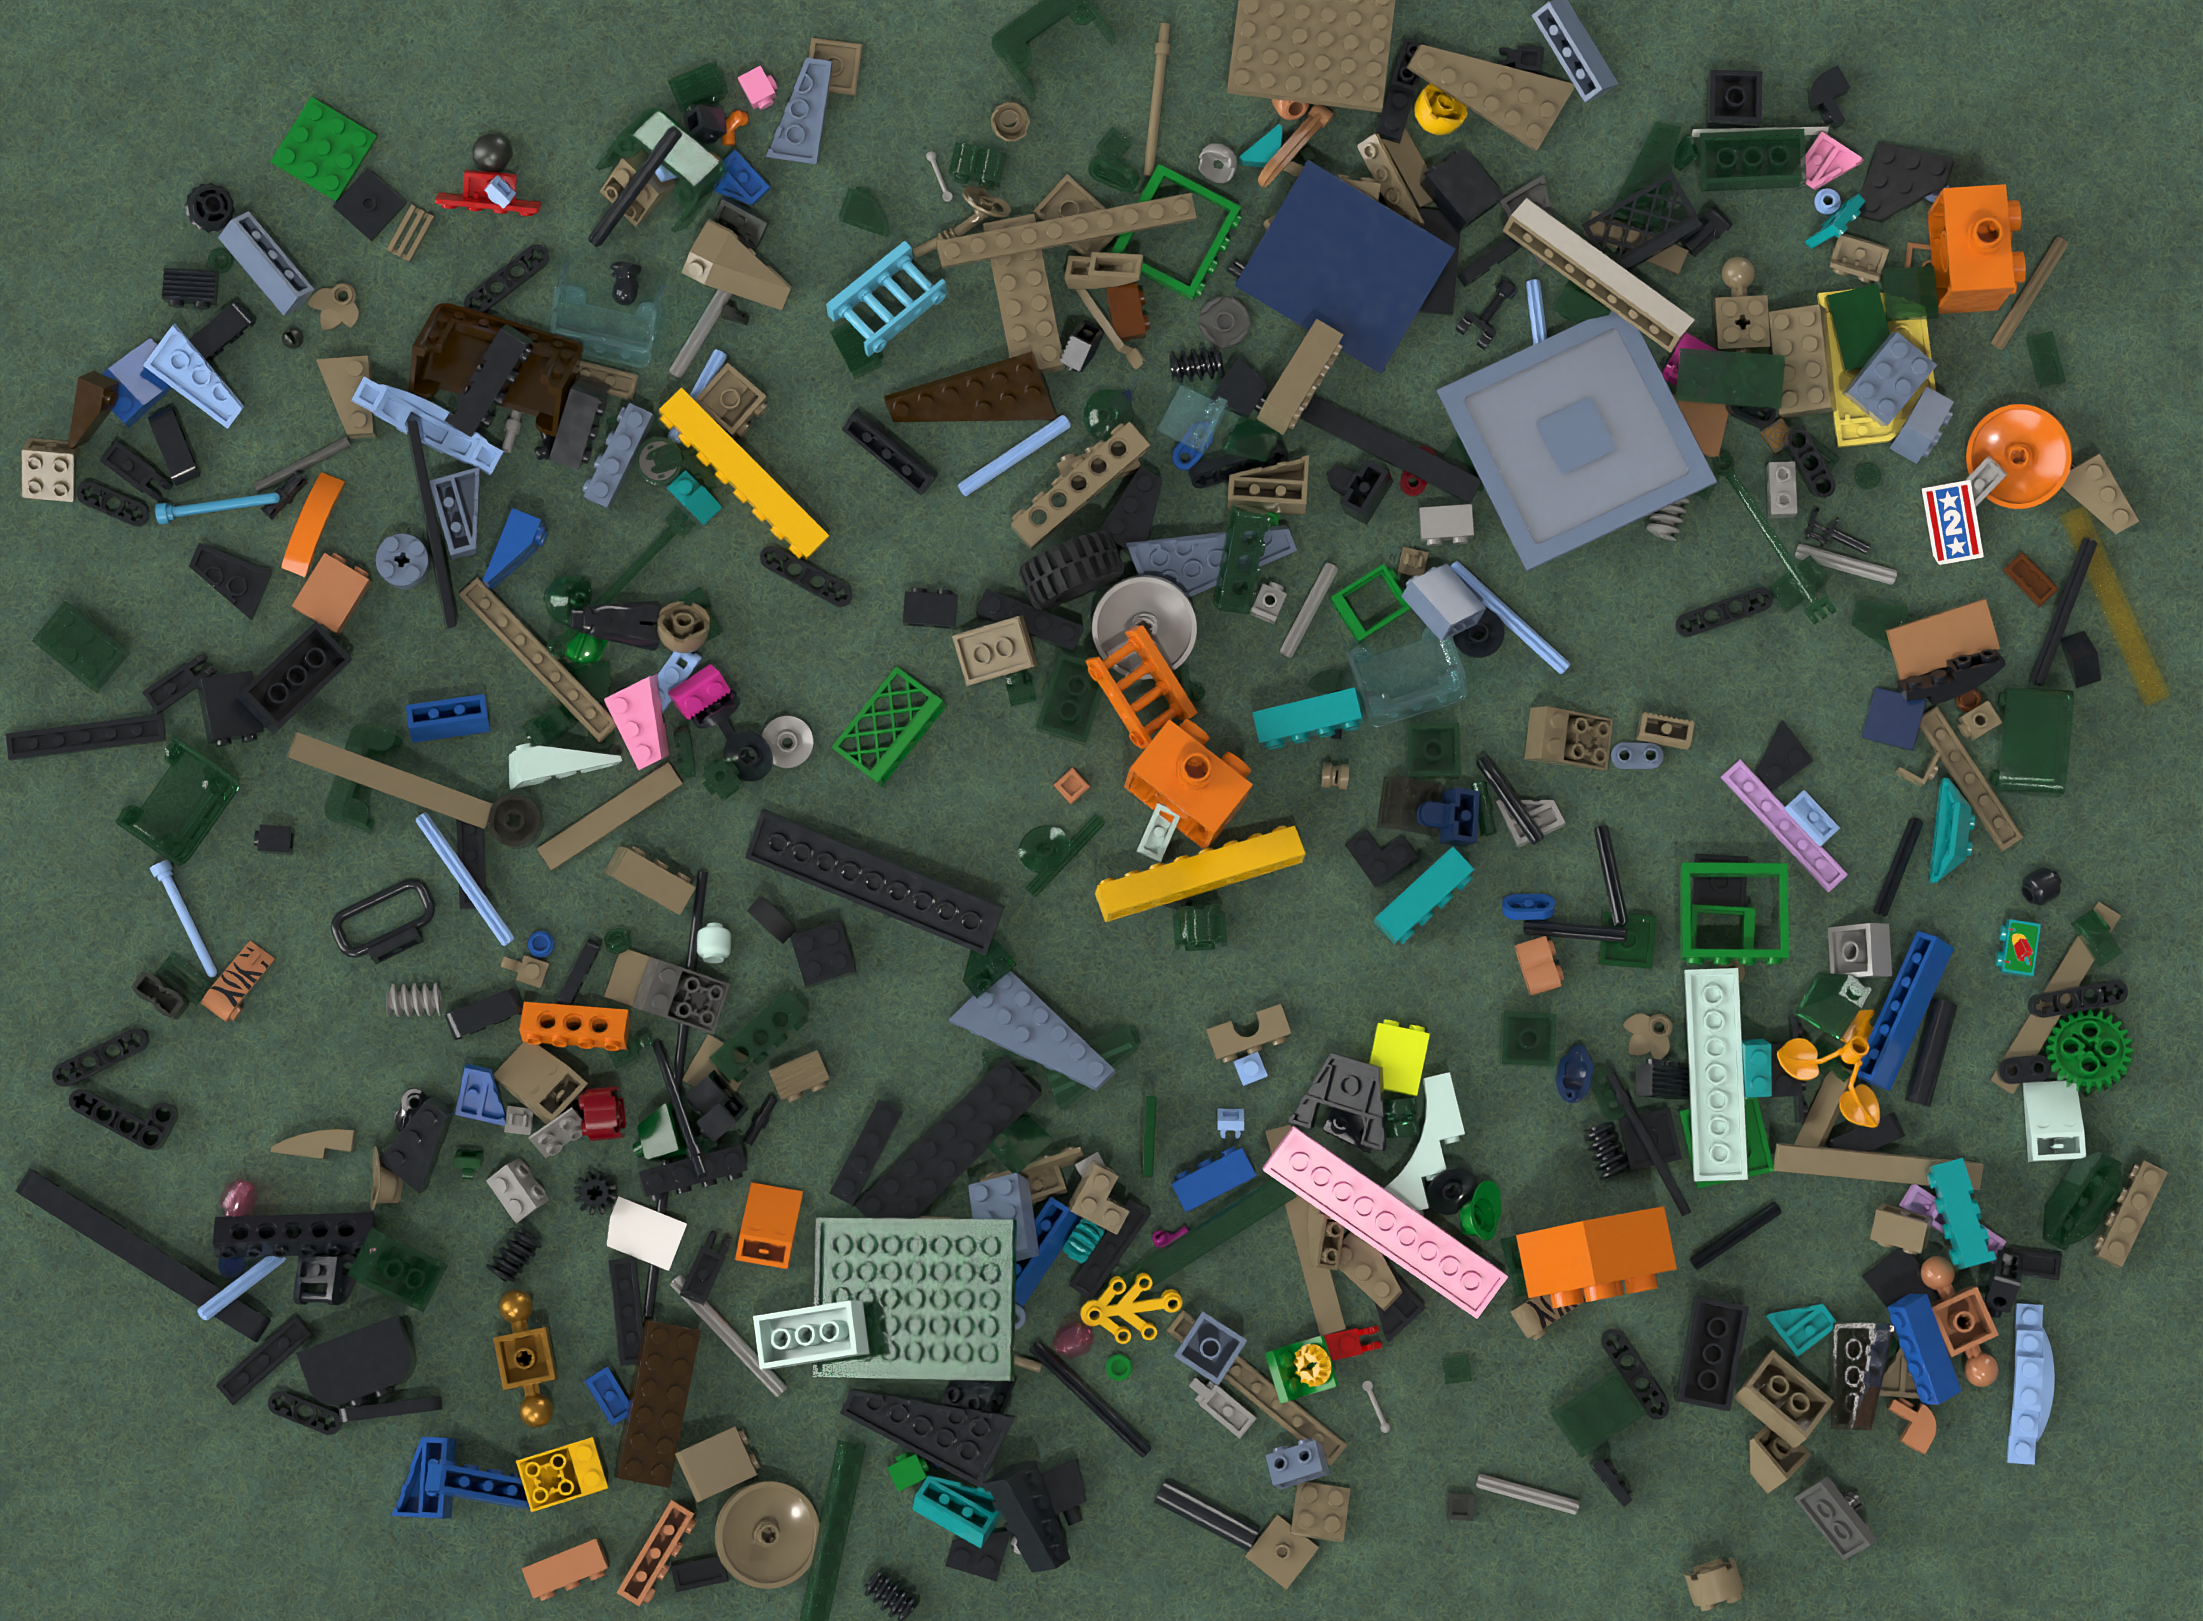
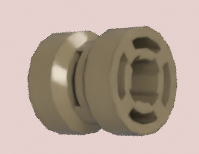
[1321,762,1350,790]

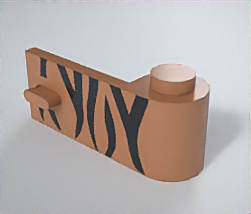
[201,941,275,1023]

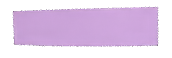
[1899,1184,2007,1264]

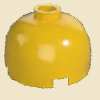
[1414,84,1468,135]

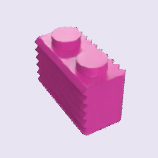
[668,664,730,719]

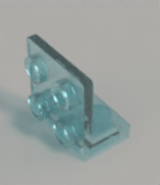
[1158,386,1228,454]

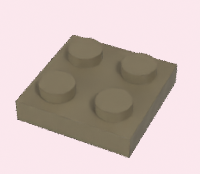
[1290,1482,1350,1543]

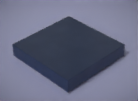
[1862,687,1927,751]

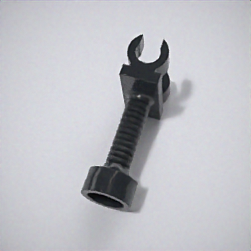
[1455,279,1518,350]

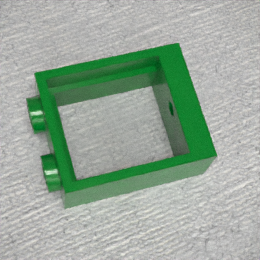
[1330,564,1412,644]
[1691,904,1756,962]

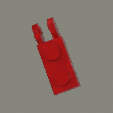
[1306,1326,1383,1361]

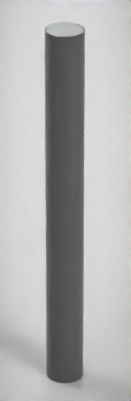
[253,436,351,493]

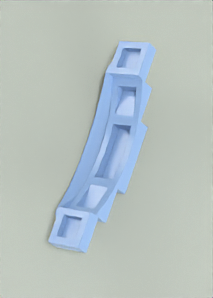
[351,377,503,475]
[2007,1303,2055,1465]

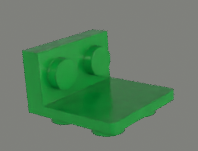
[1265,1335,1339,1404]

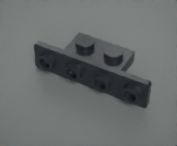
[1769,1017,1808,1123]

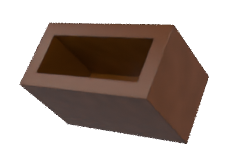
[1106,283,1150,342]

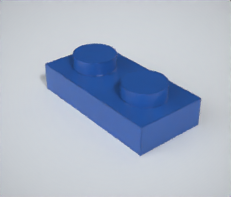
[584,1366,629,1426]

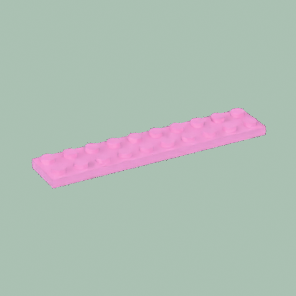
[1262,1126,1508,1319]

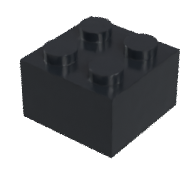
[1706,70,1762,129]
[790,921,857,988]

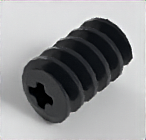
[1169,346,1224,384]
[1583,1122,1629,1181]
[486,1225,543,1283]
[864,1566,919,1621]

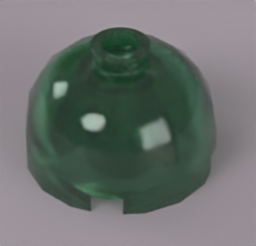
[543,574,592,627]

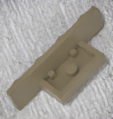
[1357,133,1424,227]
[980,1147,1084,1204]

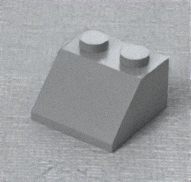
[1828,923,1892,980]

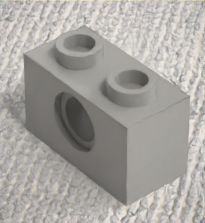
[1766,462,1797,519]

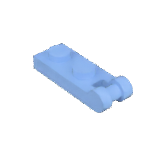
[657,652,703,714]

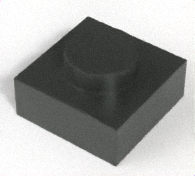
[1446,1493,1475,1521]

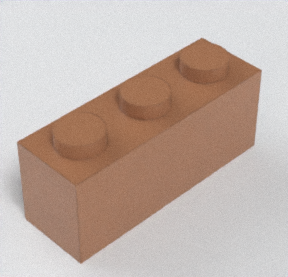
[522,1538,610,1601]

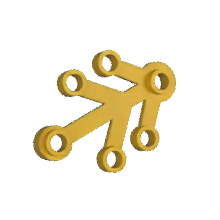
[1080,1273,1183,1344]

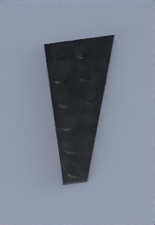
[840,1388,1016,1487]

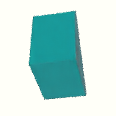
[1239,124,1282,167]

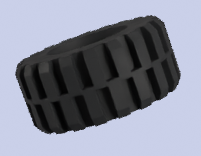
[1019,531,1124,610]

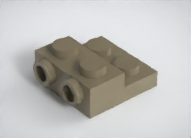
[695,363,768,439]

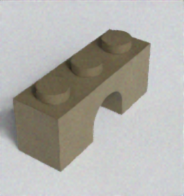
[1206,1004,1292,1064]

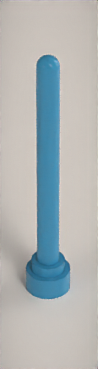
[155,493,280,525]

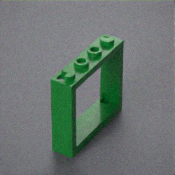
[1111,164,1243,302]
[1679,863,1789,966]

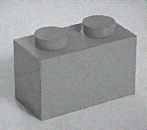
[1418,504,1474,546]

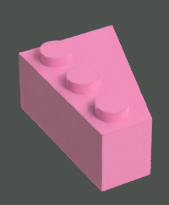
[604,674,670,770]

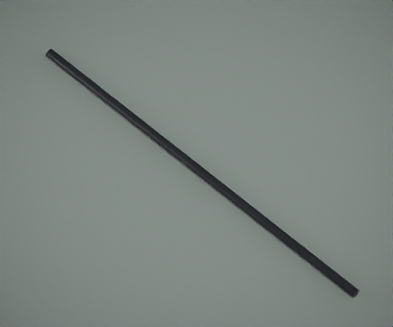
[643,871,708,1317]

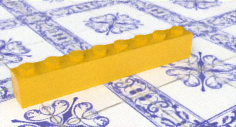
[659,387,829,560]
[1095,825,1306,922]

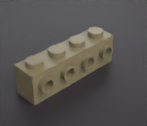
[2093,1160,2168,1268]

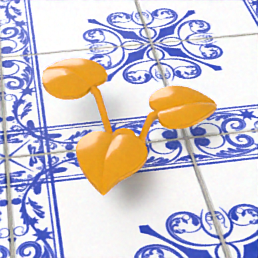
[1777,1009,1880,1128]

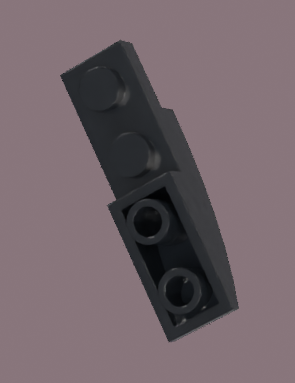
[1376,38,1430,144]
[1897,649,2006,705]

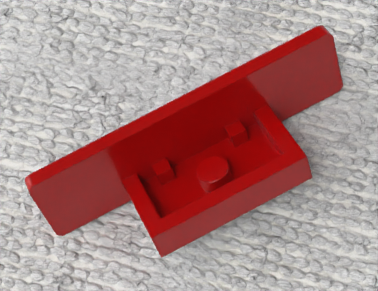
[435,170,541,216]

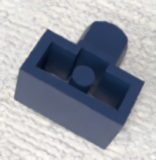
[1416,788,1480,847]

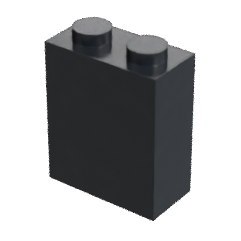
[1420,148,1504,232]
[197,671,264,747]

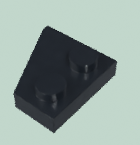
[1755,721,1813,792]
[1375,1272,1426,1343]
[945,1531,1011,1581]

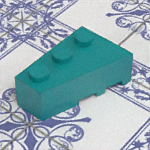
[912,1476,1003,1548]

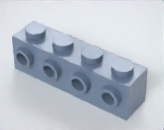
[1532,0,1619,103]
[218,211,315,316]
[582,403,656,511]

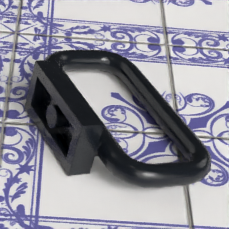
[331,879,435,964]

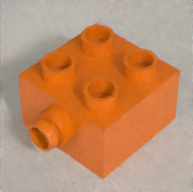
[1927,184,2026,314]
[1124,719,1253,850]
[1516,1206,1677,1309]

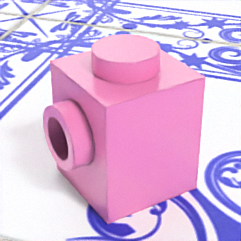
[738,66,778,110]

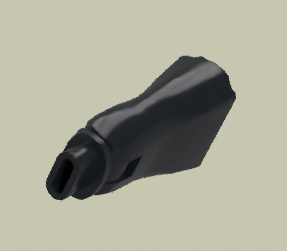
[569,600,661,651]

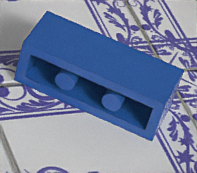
[406,694,491,743]
[1171,1146,1256,1213]

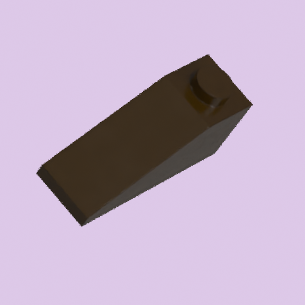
[68,371,119,449]

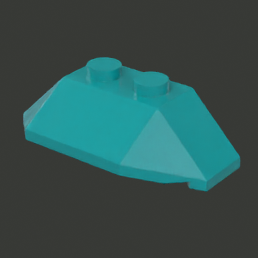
[1928,778,1975,884]

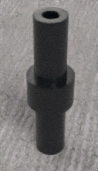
[743,1096,778,1146]

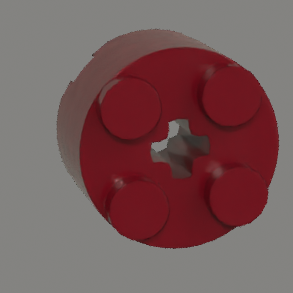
[579,1086,626,1141]

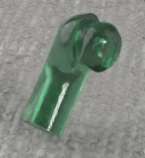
[1176,667,1206,702]

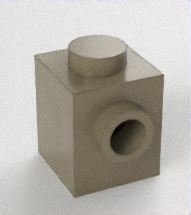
[1958,701,2002,741]

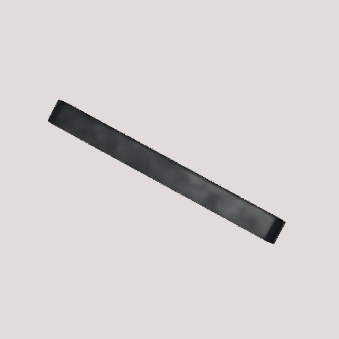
[15,1168,271,1343]

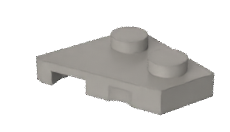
[1496,800,1565,848]

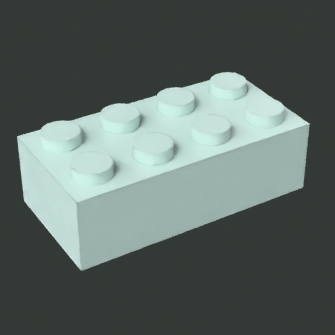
[753,1301,869,1369]

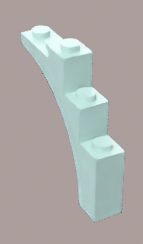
[1384,1072,1465,1215]

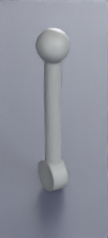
[926,151,953,202]
[1362,1381,1391,1433]

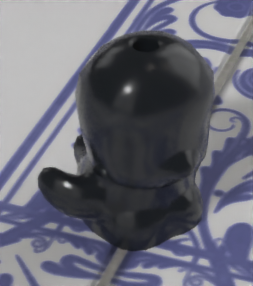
[610,261,641,306]

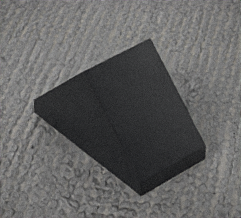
[2060,631,2101,688]

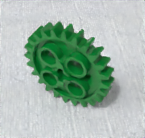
[2046,1009,2133,1093]

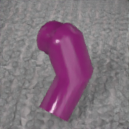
[1152,1225,1193,1250]

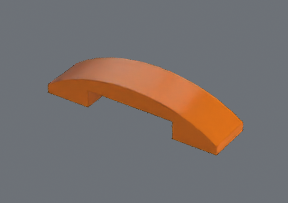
[281,472,345,577]

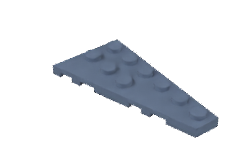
[1126,525,1297,598]
[949,966,1116,1091]

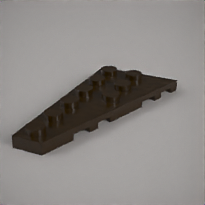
[884,351,1058,422]

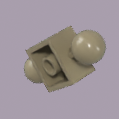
[1712,257,1771,392]

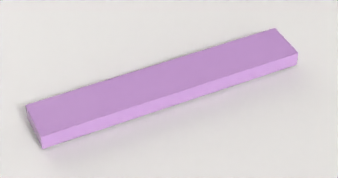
[1720,759,1848,892]

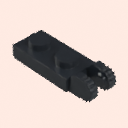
[100,440,173,503]
[142,653,217,714]
[680,1230,732,1306]

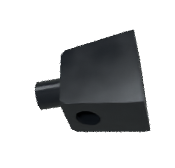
[1209,358,1269,419]
[1984,1249,2024,1318]
[1041,1459,1087,1526]

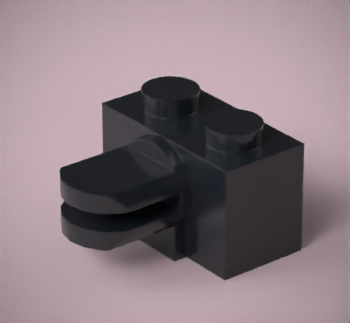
[1328,460,1393,525]

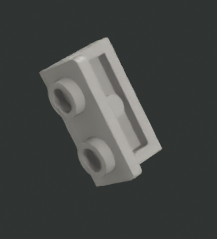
[486,1158,549,1224]

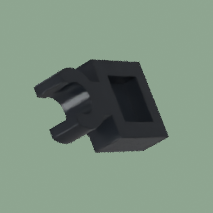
[1497,45,1544,75]

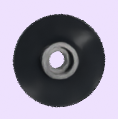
[1452,609,1505,658]
[724,731,773,782]
[1427,1167,1478,1215]

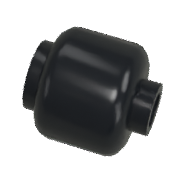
[2021,867,2061,906]

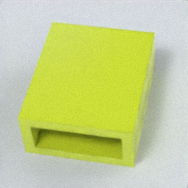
[1369,1019,1430,1097]

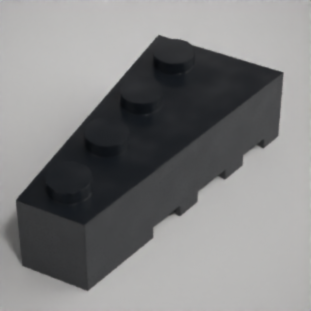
[445,324,534,437]

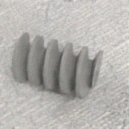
[1646,498,1690,541]
[386,983,442,1017]

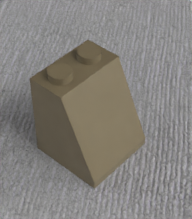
[675,1426,761,1502]

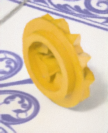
[1293,1344,1331,1387]

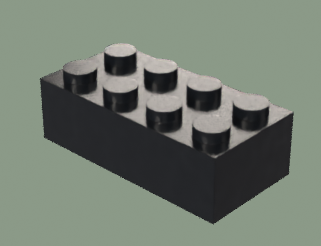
[237,622,353,735]
[1675,1296,1749,1411]

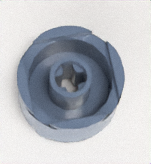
[376,534,432,590]

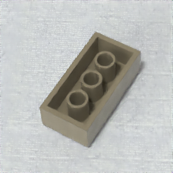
[1768,304,1837,418]
[1257,319,1343,435]

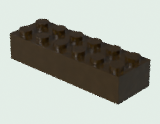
[614,1320,701,1488]

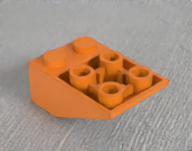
[735,1182,803,1270]

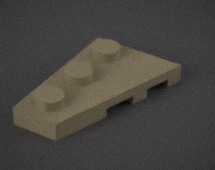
[1338,1232,1403,1311]

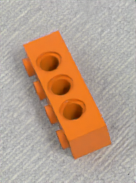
[519,1002,631,1051]

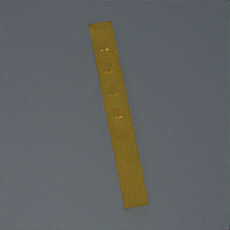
[2060,506,2170,707]

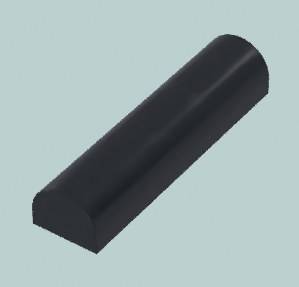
[841,408,938,495]
[1904,999,1958,1108]
[1154,1479,1260,1551]

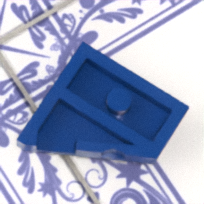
[699,150,771,206]
[455,1064,506,1126]

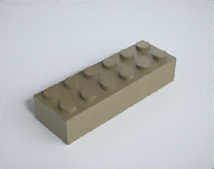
[983,214,1065,374]

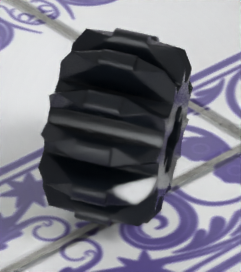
[573,1171,619,1216]

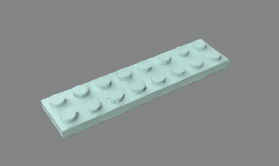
[1684,968,1748,1182]

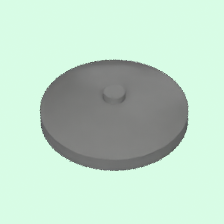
[1092,575,1197,679]

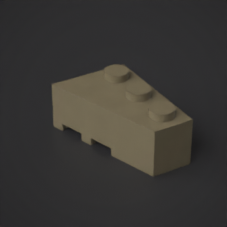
[316,355,377,439]

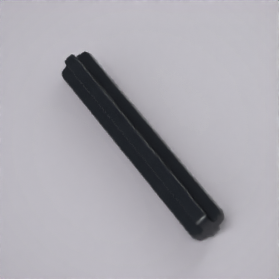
[1477,755,1544,845]
[1874,818,1923,917]
[1594,825,1629,926]
[1523,920,1628,943]
[1689,1202,1782,1270]

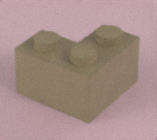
[1067,1159,1130,1235]

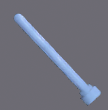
[150,859,217,977]

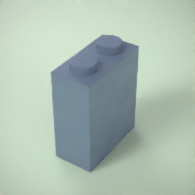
[1401,564,1486,641]

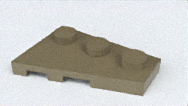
[2063,453,2140,534]

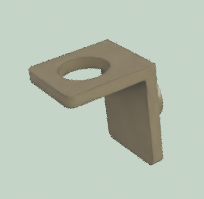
[1895,752,1941,787]

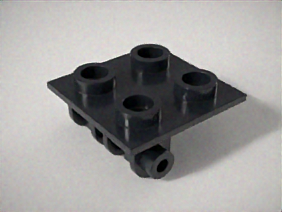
[1322,1107,1390,1154]

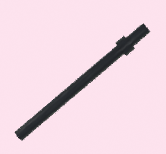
[652,1041,708,1178]
[1606,1072,1692,1217]

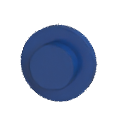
[528,931,554,957]

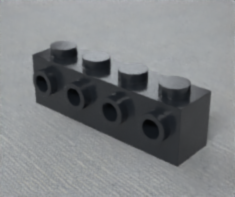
[637,1145,748,1201]

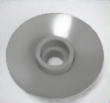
[762,716,813,768]

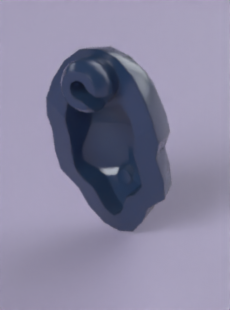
[1556,1045,1594,1103]

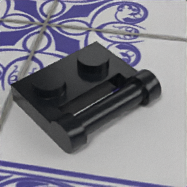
[293,1256,344,1305]

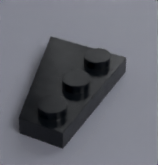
[189,543,272,620]

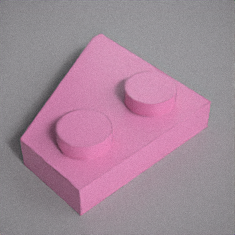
[1792,132,1864,190]

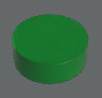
[1106,1354,1132,1381]

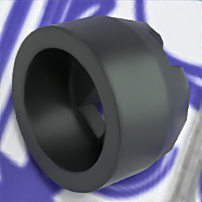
[282,328,303,349]

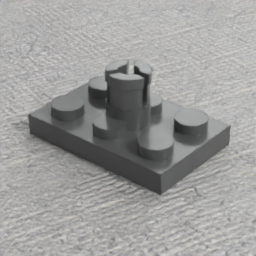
[1794,1476,1877,1561]

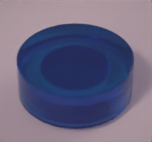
[218,1257,246,1278]

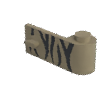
[1510,1288,1586,1341]

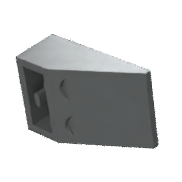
[633,958,730,1034]

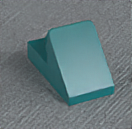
[667,470,722,525]

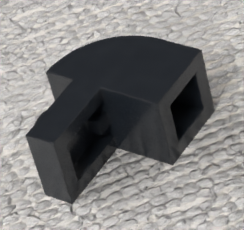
[1808,65,1850,130]

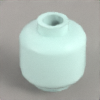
[697,923,731,963]

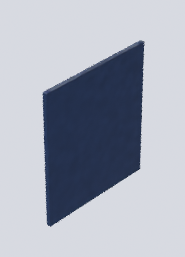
[1235,160,1456,374]

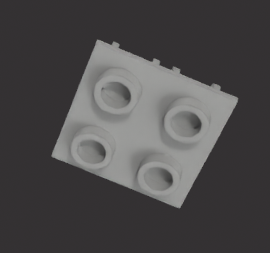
[528,1107,582,1158]

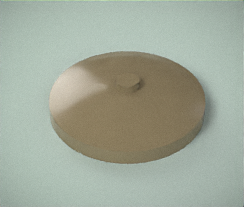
[715,1481,820,1589]

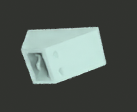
[2023,1081,2086,1162]

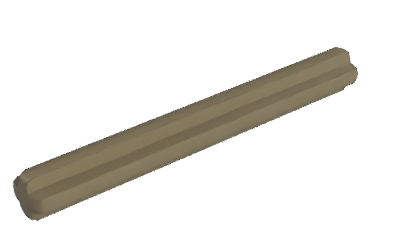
[1991,237,2068,350]

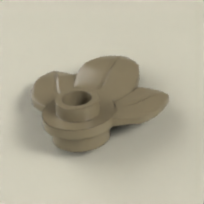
[308,283,359,330]
[1623,1013,1672,1060]

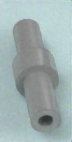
[501,410,522,453]

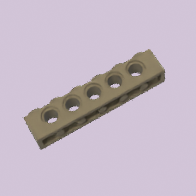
[1011,422,1150,551]

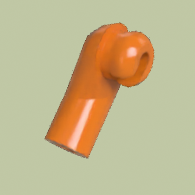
[722,110,749,146]

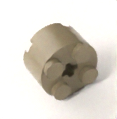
[1684,1557,1744,1611]

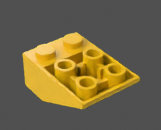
[516,1437,608,1512]

